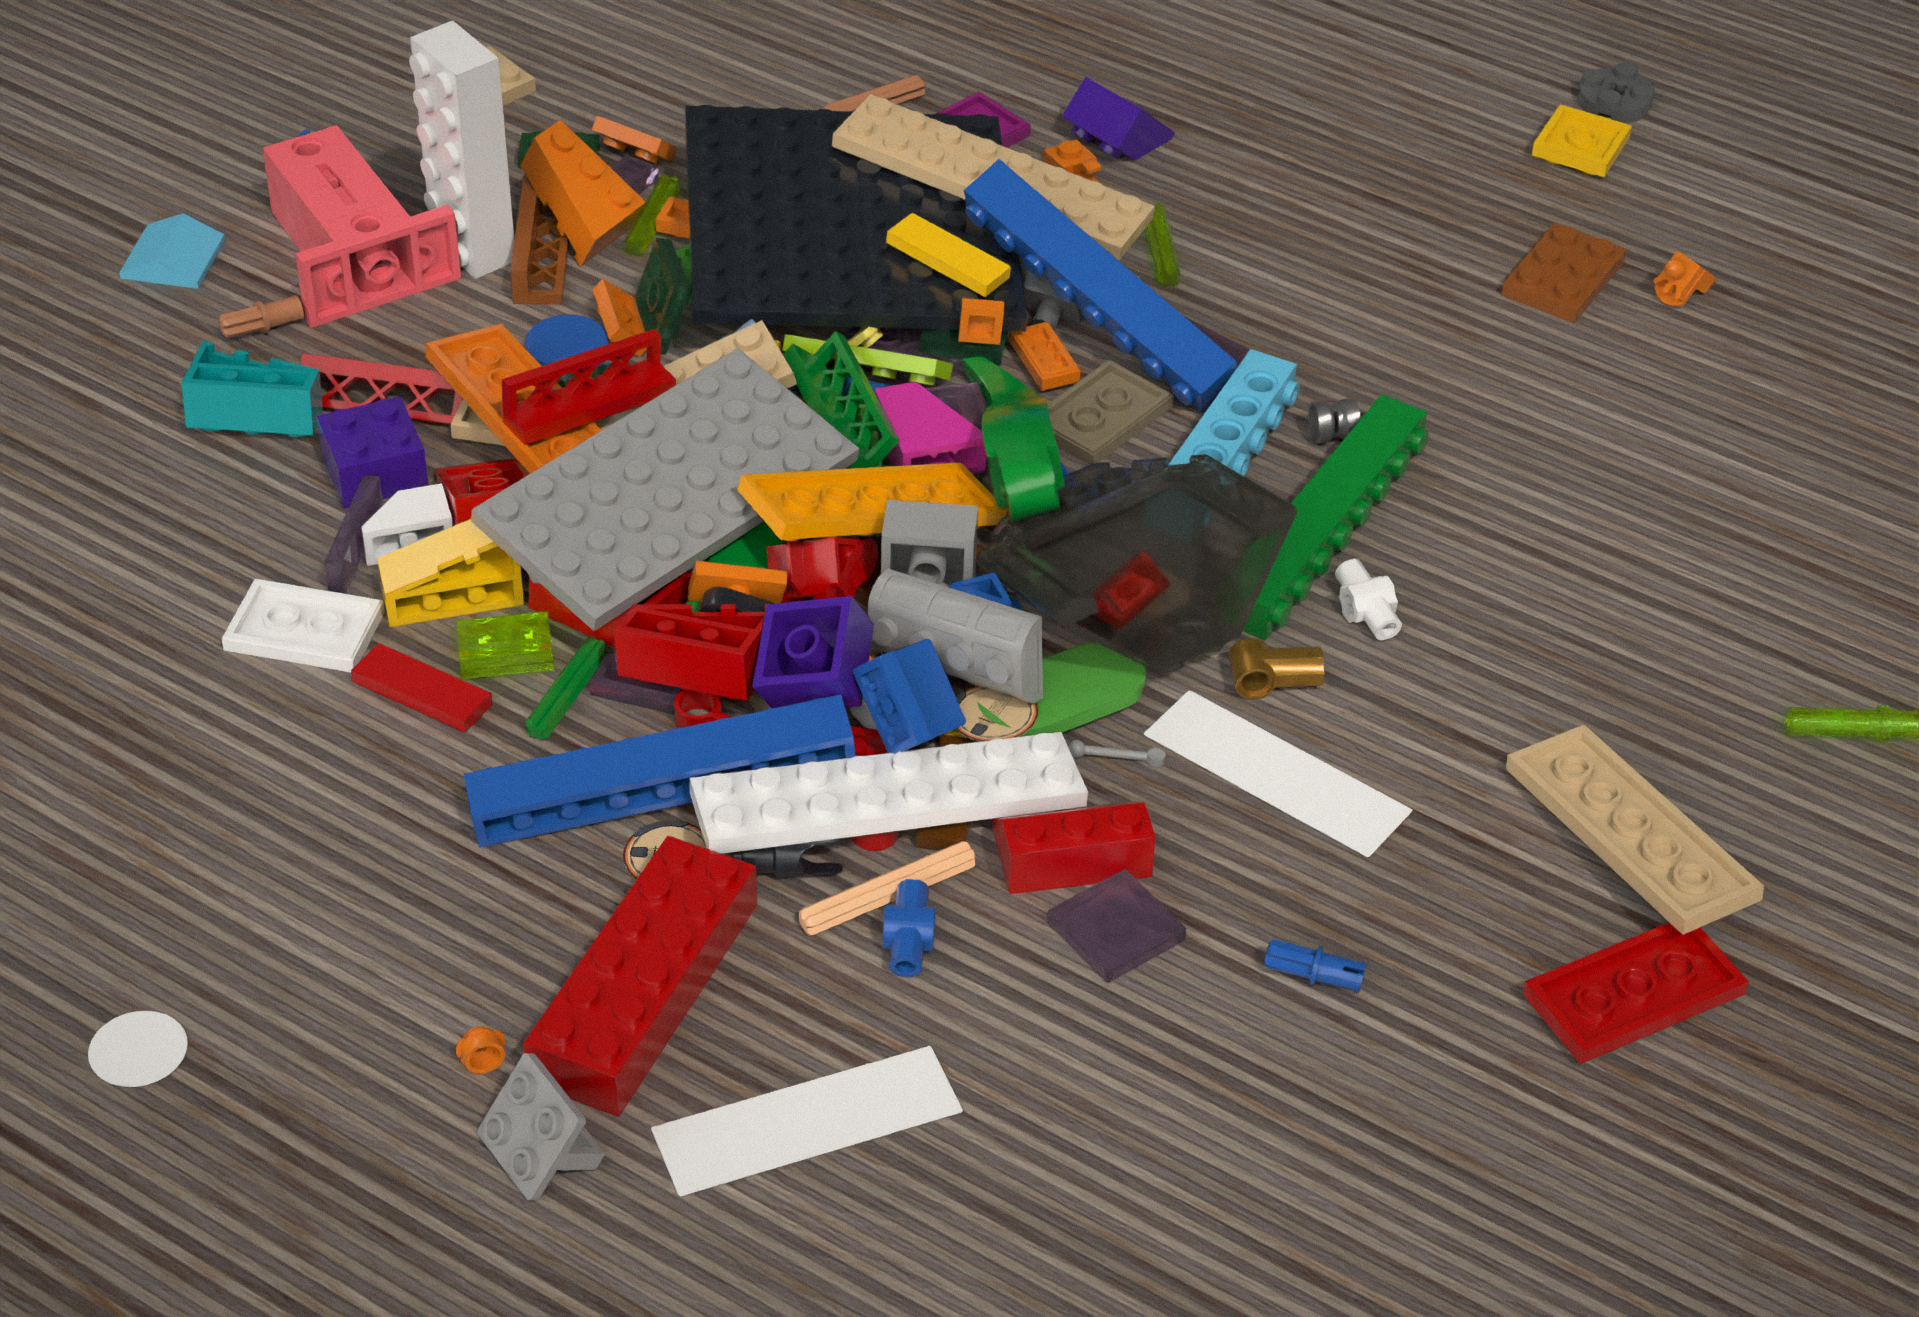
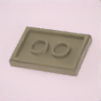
[1047,360,1174,467]

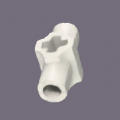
[1335,559,1402,641]

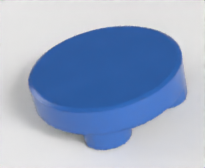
[525,314,609,378]

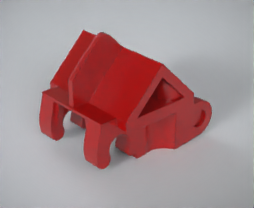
[766,537,878,603]

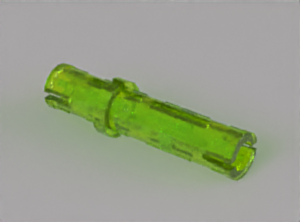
[1786,705,1919,742]

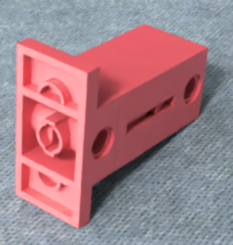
[262,125,461,328]

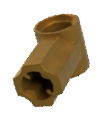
[1229,638,1324,699]

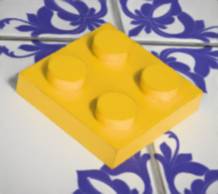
[1532,104,1632,177]

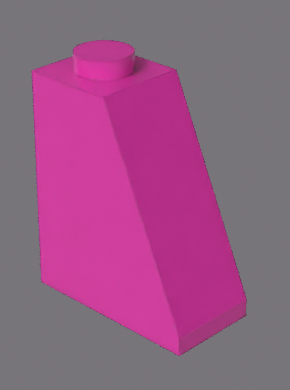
[875,382,986,474]

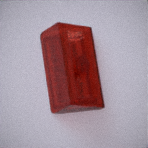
[1078,549,1171,629]

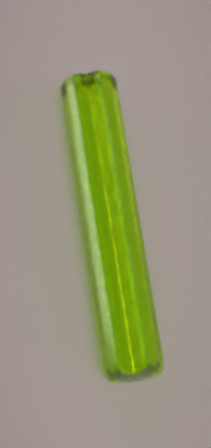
[625,174,679,257]
[1146,202,1181,287]

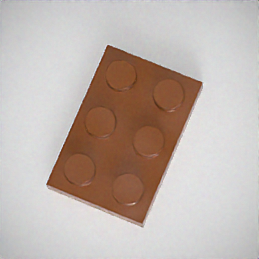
[1501,222,1627,323]

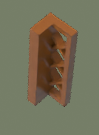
[510,174,569,305]

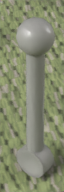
[1068,740,1166,767]

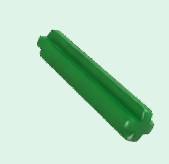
[525,636,607,740]

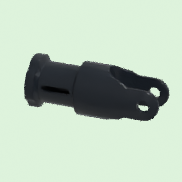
[733,838,843,877]

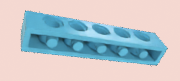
[1144,349,1300,544]

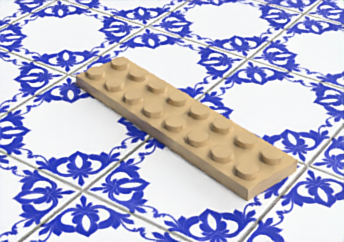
[832,94,1155,261]

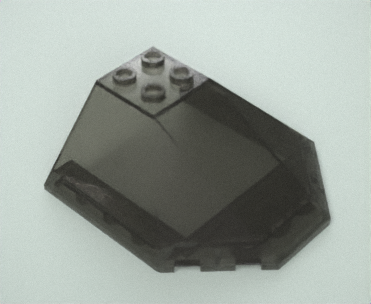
[976,454,1297,674]

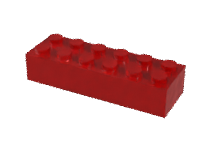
[523,835,757,1117]

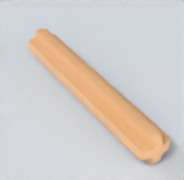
[799,841,976,936]

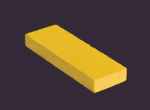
[886,213,1011,297]

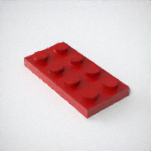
[1523,922,1749,1064]

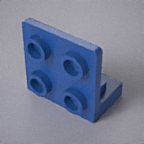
[852,638,966,755]

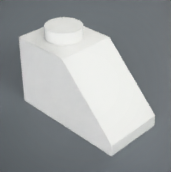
[361,483,453,566]

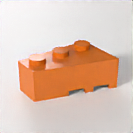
[520,119,646,267]

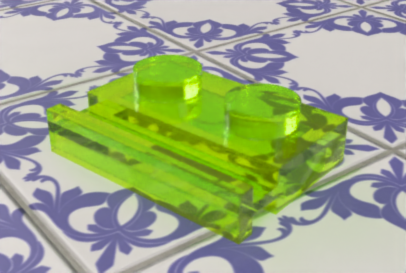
[456,611,554,679]

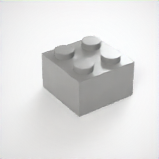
[881,499,978,587]

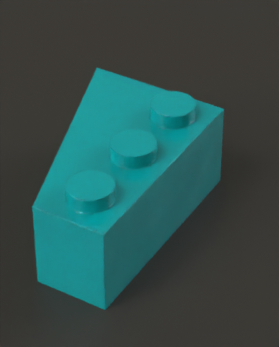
[181,341,323,437]

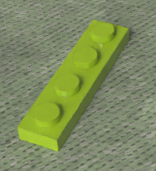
[782,334,953,386]

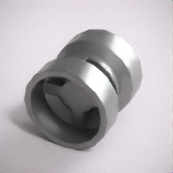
[1309,398,1361,444]

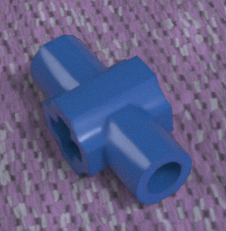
[883,879,936,977]

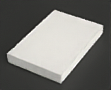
[222,579,385,672]

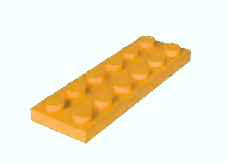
[737,463,1007,541]

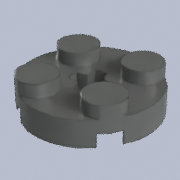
[1577,63,1655,123]

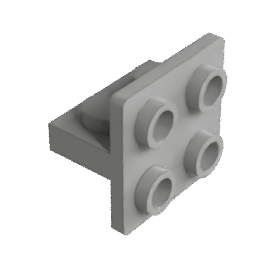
[477,1053,605,1200]

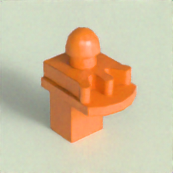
[1653,250,1717,307]

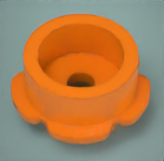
[455,1026,506,1074]

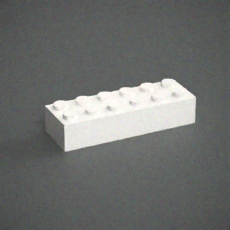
[409,21,514,279]

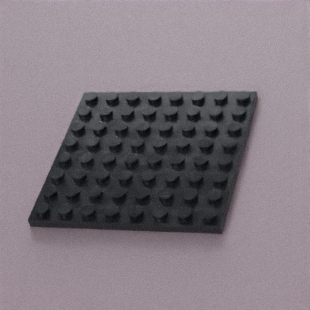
[685,105,1028,331]

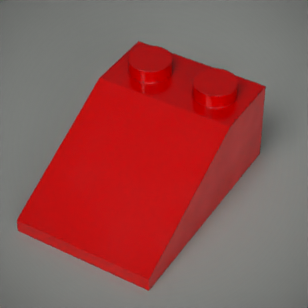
[435,458,530,526]

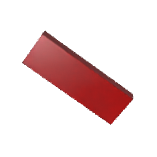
[351,643,493,733]

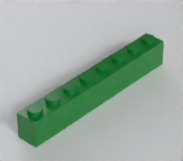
[1218,394,1429,641]

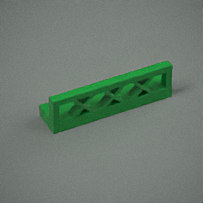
[783,331,900,469]

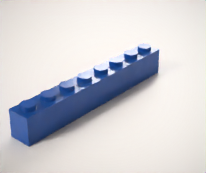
[964,159,1237,413]
[464,694,855,848]

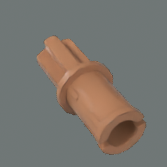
[218,295,304,338]

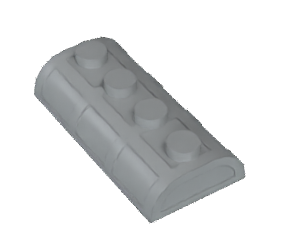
[867,568,1043,703]

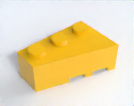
[377,519,524,627]

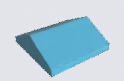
[119,213,225,289]

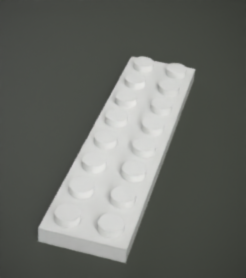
[690,732,1088,854]

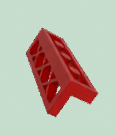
[502,329,676,445]
[300,353,463,425]

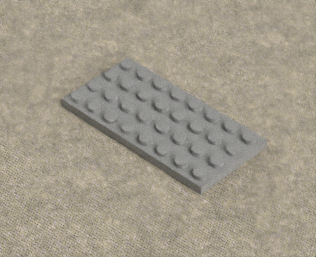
[471,348,859,631]

